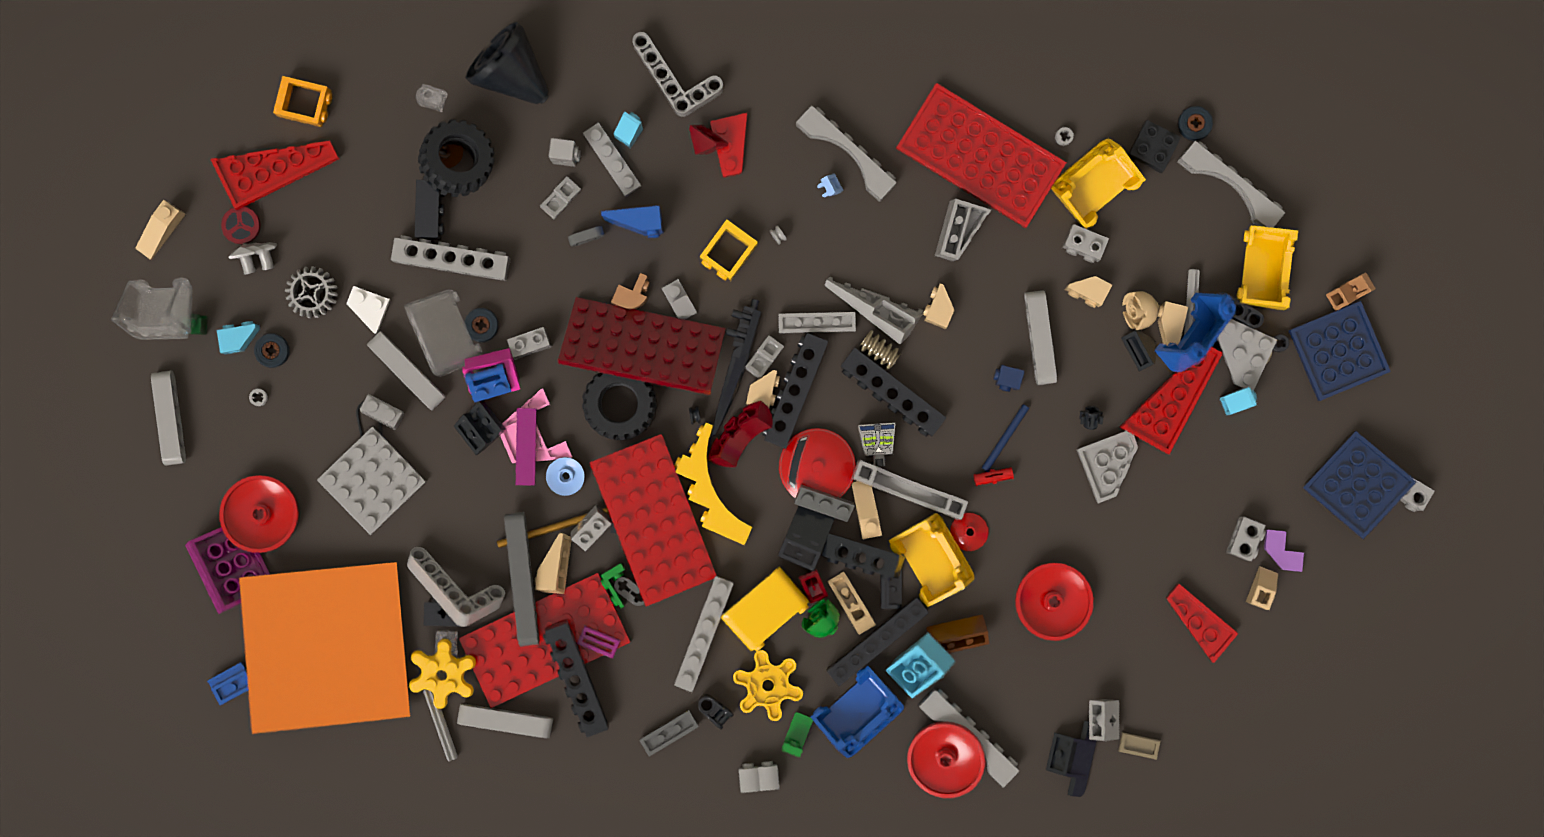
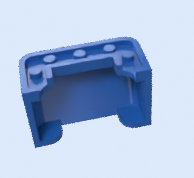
[1155,293,1236,372]
[810,666,904,758]

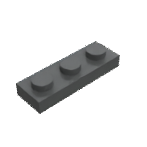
[794,484,855,522]
[639,710,699,757]

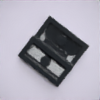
[454,400,506,455]

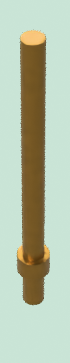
[497,507,609,548]

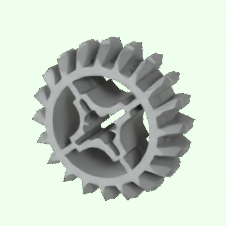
[285,266,338,318]

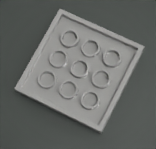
[317,427,427,535]

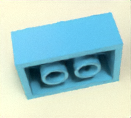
[885,633,955,698]

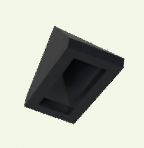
[1121,330,1156,371]

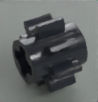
[1079,406,1104,430]

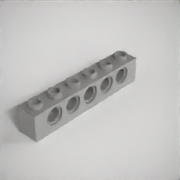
[391,236,510,281]

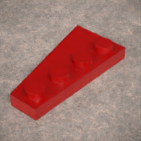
[1166,584,1238,663]

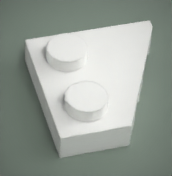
[347,286,390,334]

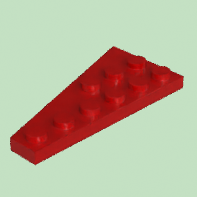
[211,141,339,210]
[1120,346,1223,454]

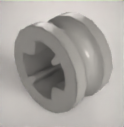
[1055,127,1074,146]
[770,225,787,245]
[249,389,268,406]

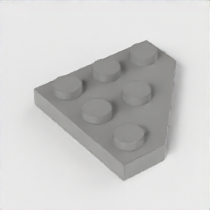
[1217,319,1277,391]
[1077,431,1138,503]

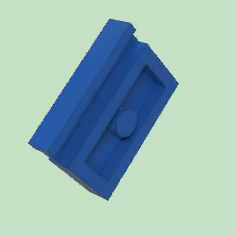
[207,662,249,705]

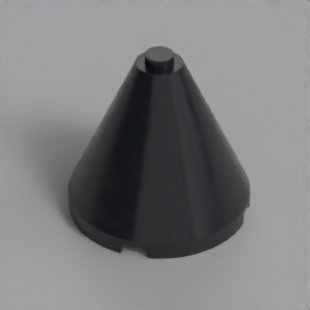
[465,22,549,104]

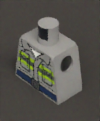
[858,423,895,467]

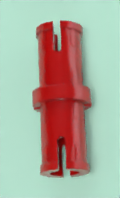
[973,467,1014,486]

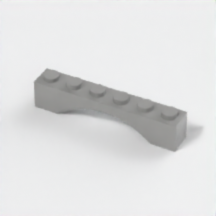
[796,106,896,202]
[1177,141,1285,228]
[851,460,968,520]
[674,576,734,692]
[918,688,1019,788]

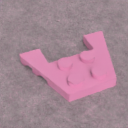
[500,389,573,463]

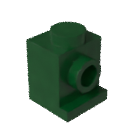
[181,314,208,335]

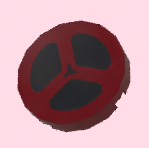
[221,207,261,244]

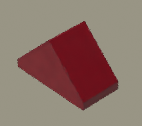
[689,125,728,155]
[799,569,828,604]

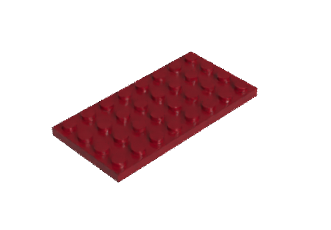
[558,297,725,395]

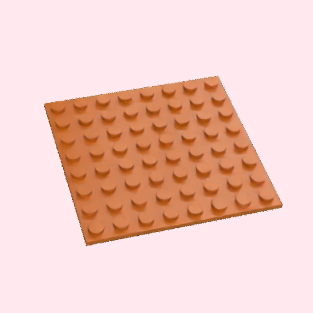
[239,562,410,734]

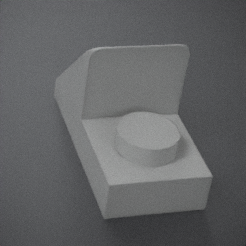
[662,279,697,320]

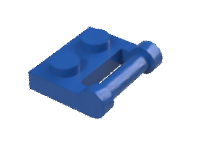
[464,363,511,403]

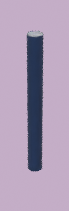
[982,404,1029,472]

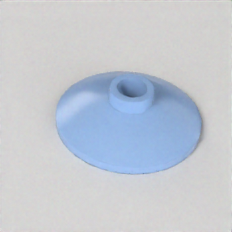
[546,457,585,496]

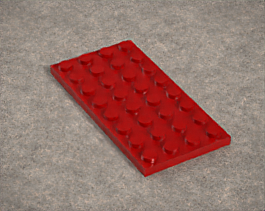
[896,83,1066,228]
[589,434,717,606]
[459,572,631,708]

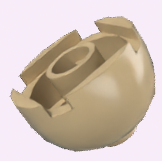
[1123,291,1159,330]

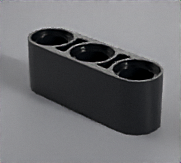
[1216,292,1264,329]

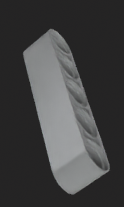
[1025,290,1057,385]
[367,331,446,411]
[151,370,186,466]
[457,704,553,738]

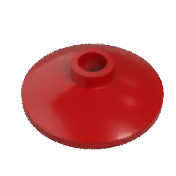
[950,513,988,551]

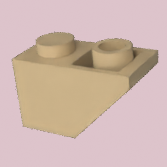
[1065,276,1112,308]
[923,284,954,329]
[746,370,780,408]
[1246,566,1278,610]

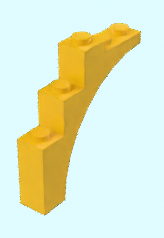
[674,423,752,545]

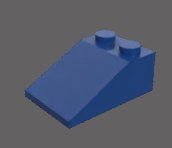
[601,206,663,238]

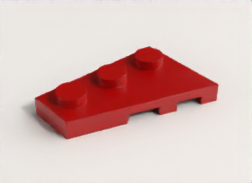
[710,113,747,178]

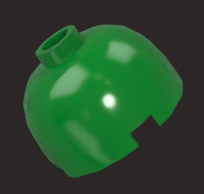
[801,599,840,638]

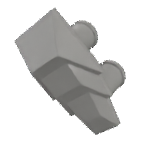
[229,242,277,274]

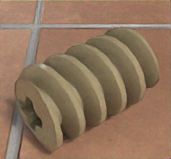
[859,330,900,370]

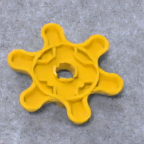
[409,639,476,709]
[733,650,803,721]

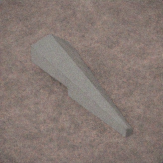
[825,277,924,344]

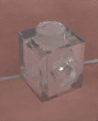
[416,84,447,112]

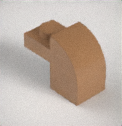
[1326,272,1376,311]
[611,273,650,309]

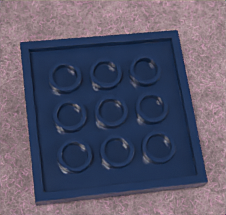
[1289,301,1391,401]
[1303,431,1417,540]

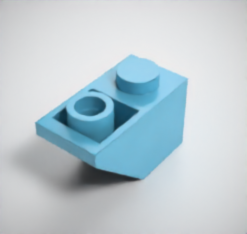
[614,112,643,148]
[217,321,260,354]
[1219,387,1257,415]

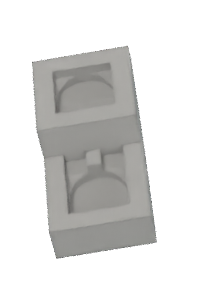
[540,177,581,220]
[745,336,784,379]

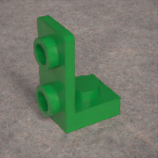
[600,563,626,608]
[782,712,813,757]

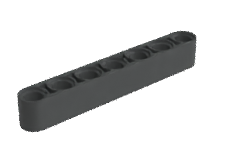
[504,512,539,647]

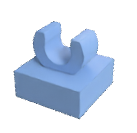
[817,174,844,197]

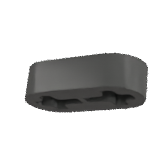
[568,226,605,247]
[614,577,644,606]

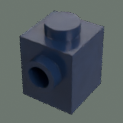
[993,365,1024,392]

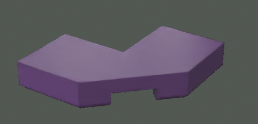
[1264,530,1304,572]

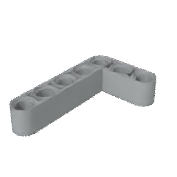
[633,32,723,117]
[407,547,505,626]

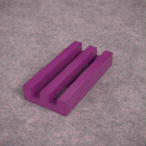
[577,626,621,658]

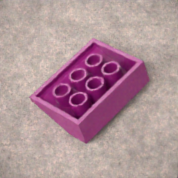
[185,527,270,614]

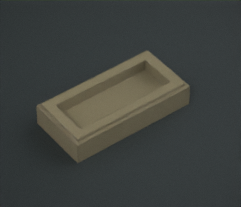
[1118,732,1160,760]

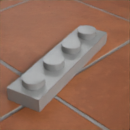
[583,122,641,197]
[779,312,856,334]

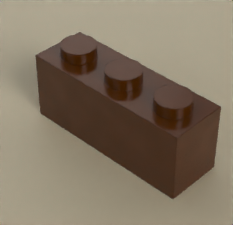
[926,615,989,653]

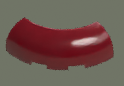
[707,401,773,467]

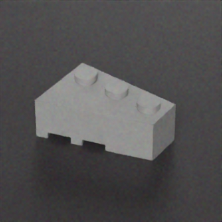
[935,199,991,261]

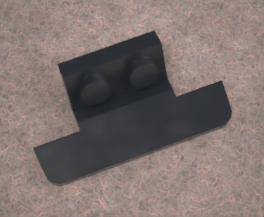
[1046,720,1097,797]

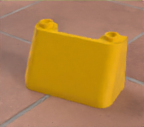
[1051,139,1146,229]
[1237,226,1298,310]
[889,513,975,608]
[721,566,809,652]

